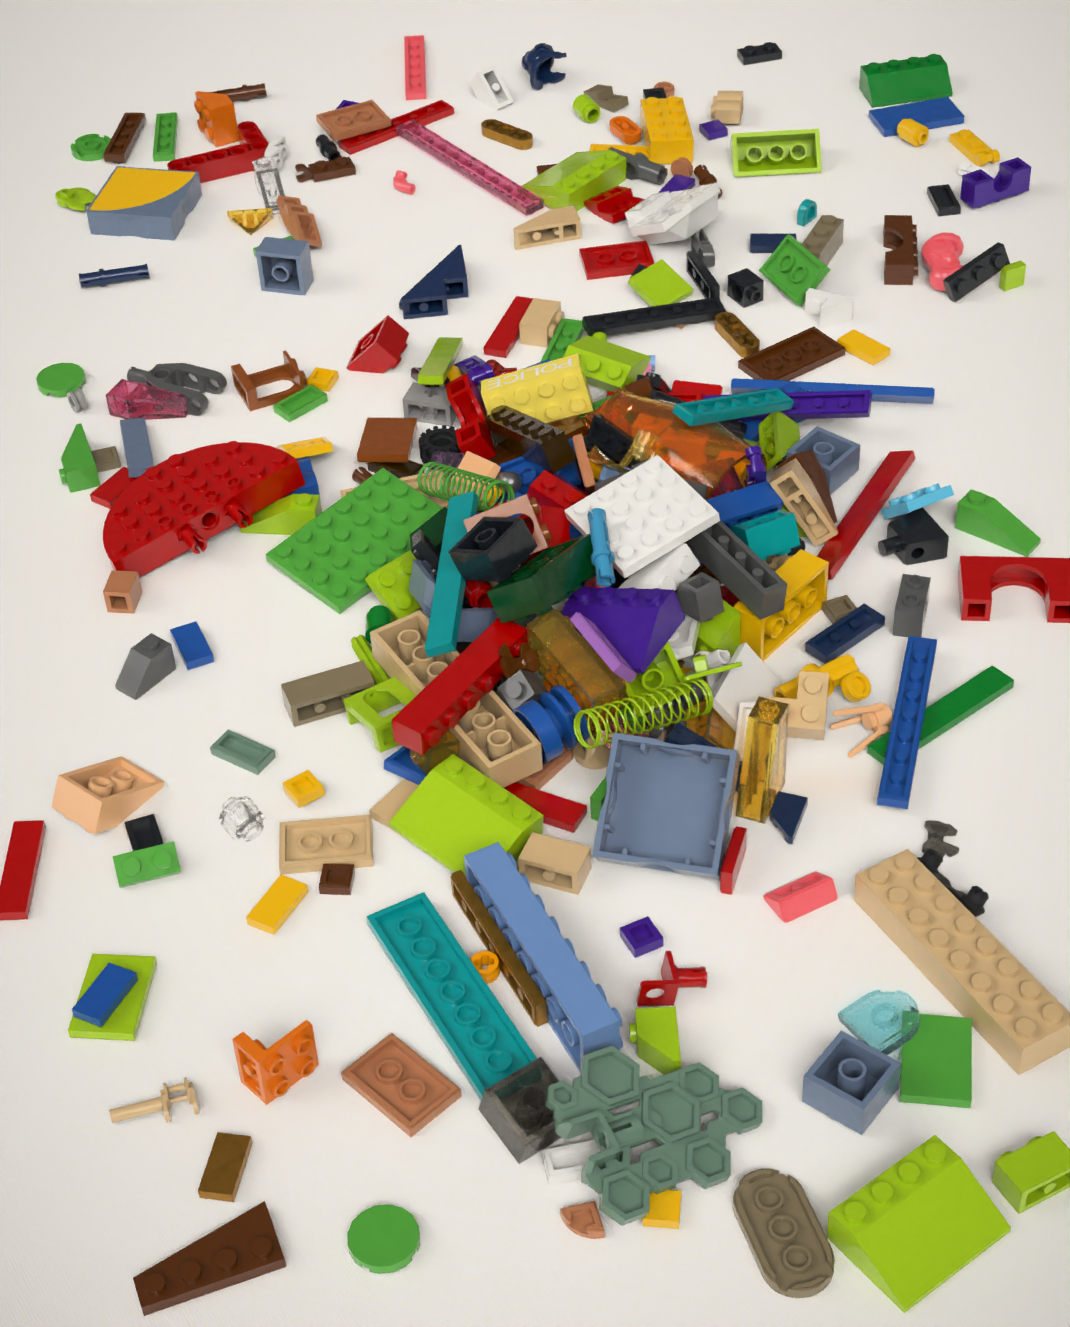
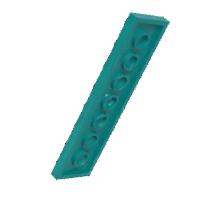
[366,892,545,1106]

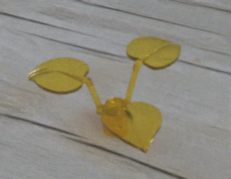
[586,429,658,474]

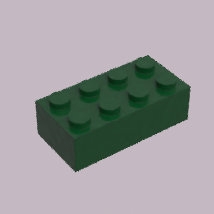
[487,534,596,624]

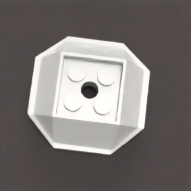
[625,183,721,245]

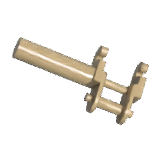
[109,1077,200,1123]

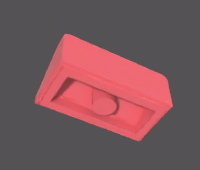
[763,871,838,923]

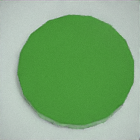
[71,133,111,161]
[36,363,86,398]
[347,1204,420,1274]

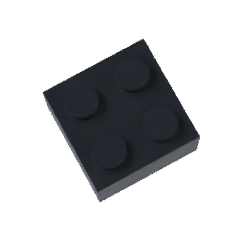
[448,517,537,583]

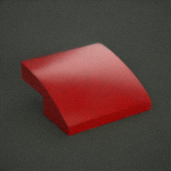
[584,186,644,223]

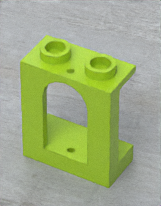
[343,677,416,753]

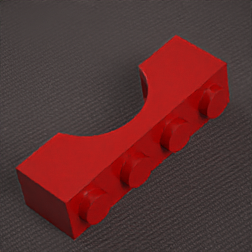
[445,373,496,460]

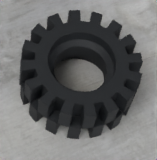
[419,425,465,469]

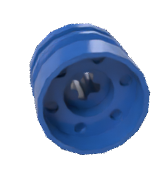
[513,685,590,764]

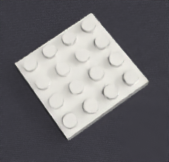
[564,455,720,578]

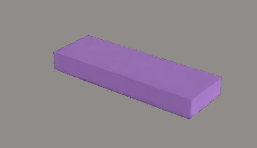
[569,612,637,683]

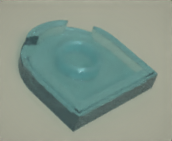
[837,990,920,1055]

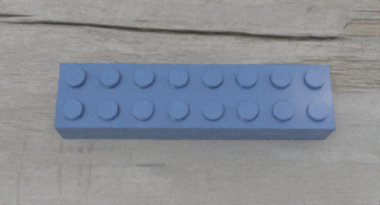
[464,842,623,1072]

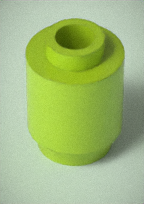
[573,94,601,123]

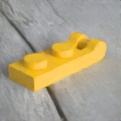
[949,129,1000,167]

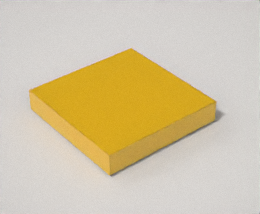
[276,437,333,459]

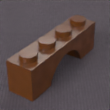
[883,215,918,285]

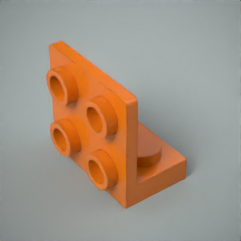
[232,1020,319,1105]

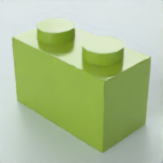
[992,1131,1070,1214]

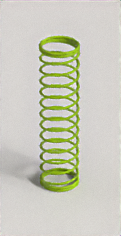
[574,678,713,749]

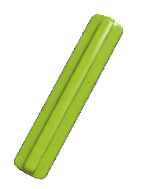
[351,635,390,685]

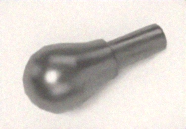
[495,471,522,494]

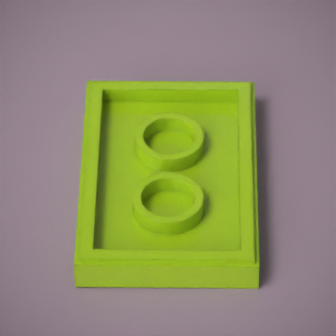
[68,953,157,1041]

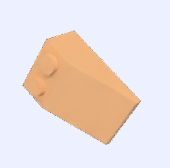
[52,756,164,834]

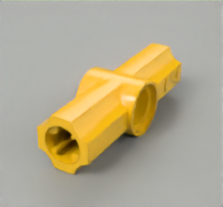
[773,654,859,699]

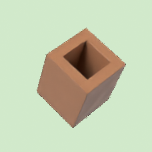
[103,570,142,614]

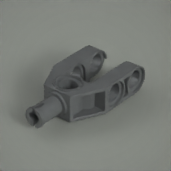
[127,363,227,416]

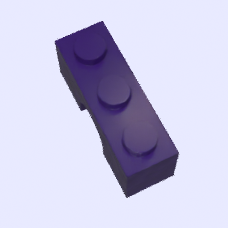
[960,157,1032,209]

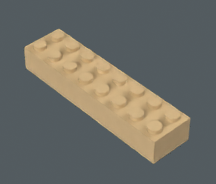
[370,610,543,788]
[854,849,1070,1075]

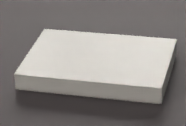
[708,642,782,732]

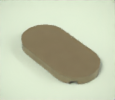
[733,1168,835,1298]

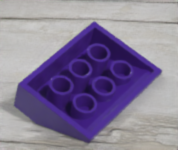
[545,586,685,674]

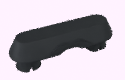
[916,849,989,917]

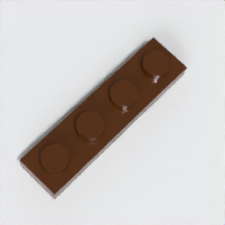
[103,112,146,164]

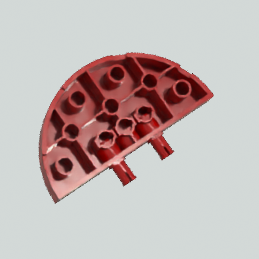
[103,441,305,578]

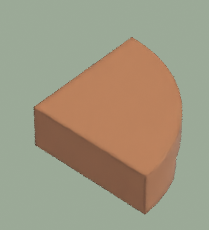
[560,1201,605,1239]

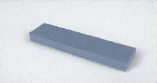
[120,418,154,478]

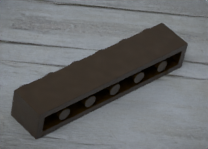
[485,405,577,472]

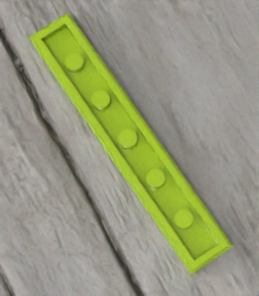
[418,337,463,385]

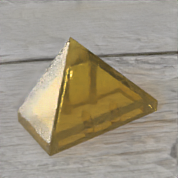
[227,208,274,235]

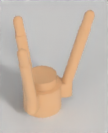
[830,702,893,758]

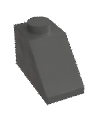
[115,633,176,700]
[496,669,548,712]

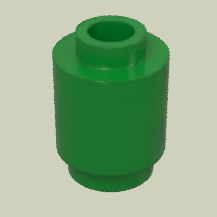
[365,605,394,644]

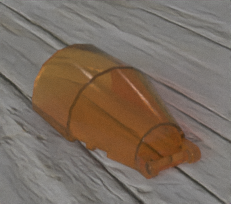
[582,388,767,499]

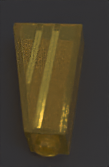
[736,696,789,824]

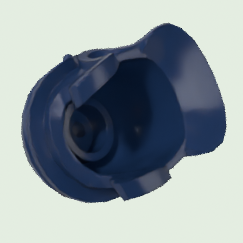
[521,43,567,90]

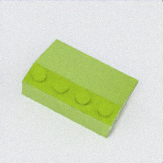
[519,150,627,211]
[389,754,544,876]
[827,1135,1011,1313]

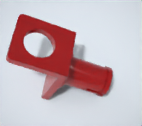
[636,951,707,1007]

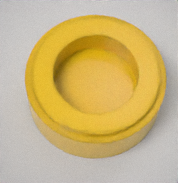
[841,671,871,702]

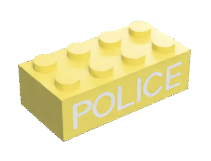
[481,353,593,423]

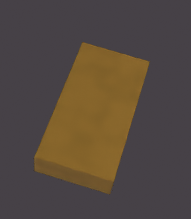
[198,1132,253,1202]

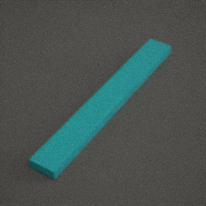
[424,491,479,658]

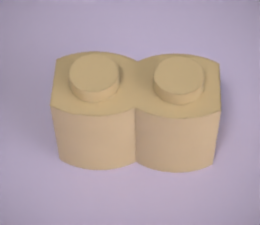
[711,90,744,124]

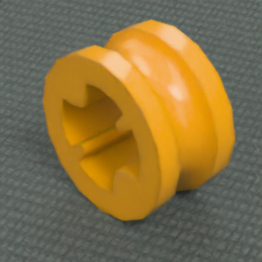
[470,951,500,984]

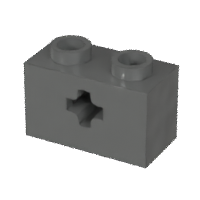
[893,574,931,637]

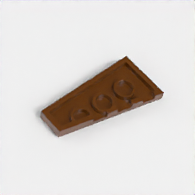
[133,1201,286,1316]

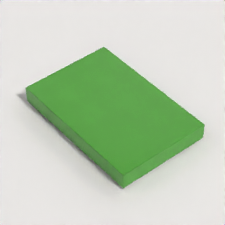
[759,234,831,307]
[900,1012,972,1108]

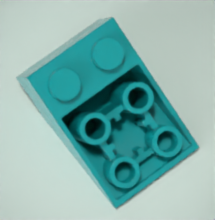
[730,510,801,561]

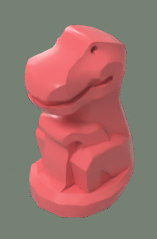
[921,233,964,291]

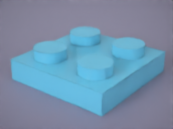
[881,483,954,520]

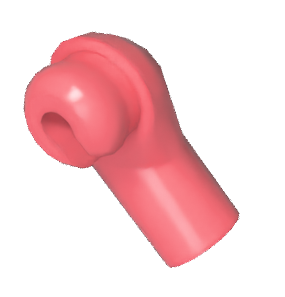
[393,170,416,195]

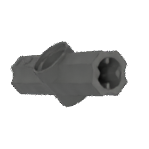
[608,147,668,185]

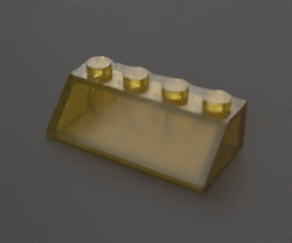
[527,608,627,739]

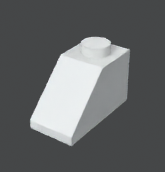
[469,65,514,110]

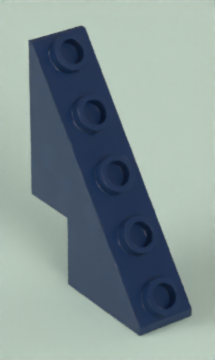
[399,245,469,320]

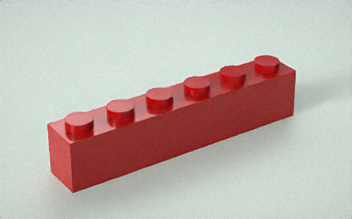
[392,618,530,755]

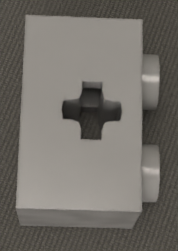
[402,382,457,427]

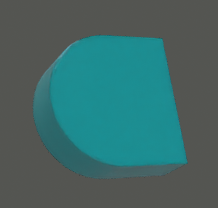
[797,199,817,227]

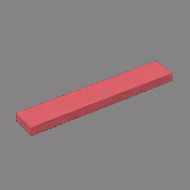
[404,35,426,100]

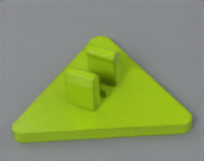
[683,654,742,681]

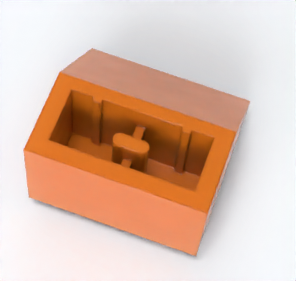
[194,91,239,147]

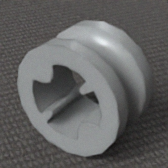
[67,388,88,413]

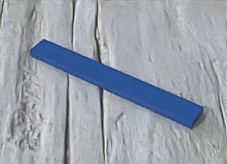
[731,378,935,404]
[877,636,937,809]

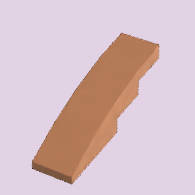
[276,195,322,247]

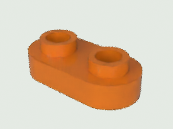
[609,116,641,145]

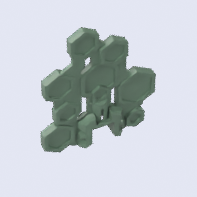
[545,1046,762,1226]

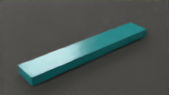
[672,388,794,426]

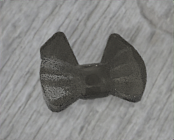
[921,820,960,857]

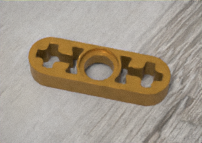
[481,119,533,150]
[715,312,760,358]

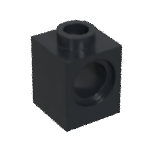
[727,268,764,308]

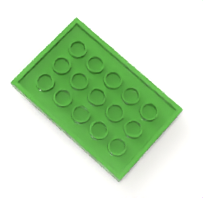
[265,468,442,614]

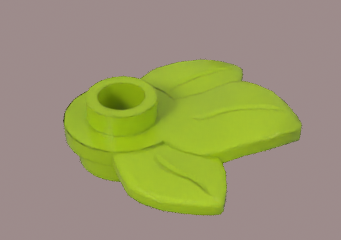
[55,187,97,211]

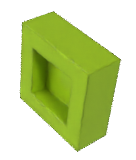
[999,260,1026,291]

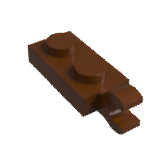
[295,157,356,183]

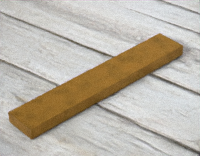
[450,870,548,1027]

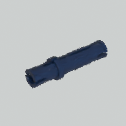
[79,264,150,288]

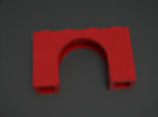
[958,556,1070,623]

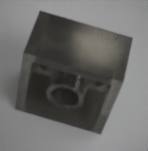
[478,1057,561,1164]

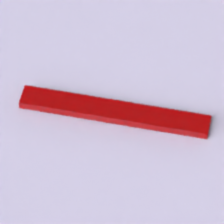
[817,450,916,580]

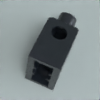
[878,507,949,565]

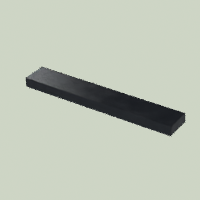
[582,297,726,337]

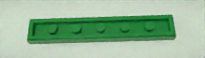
[867,665,1014,765]

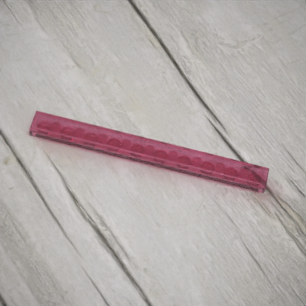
[396,120,544,216]

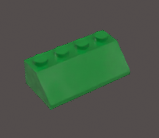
[859,54,952,108]

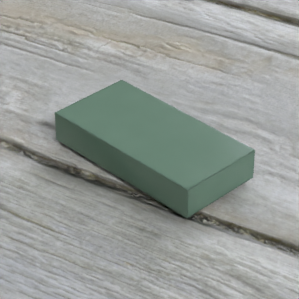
[210,729,276,775]

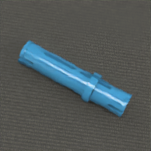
[587,508,615,587]

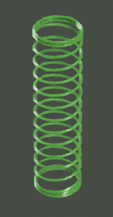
[417,462,515,512]

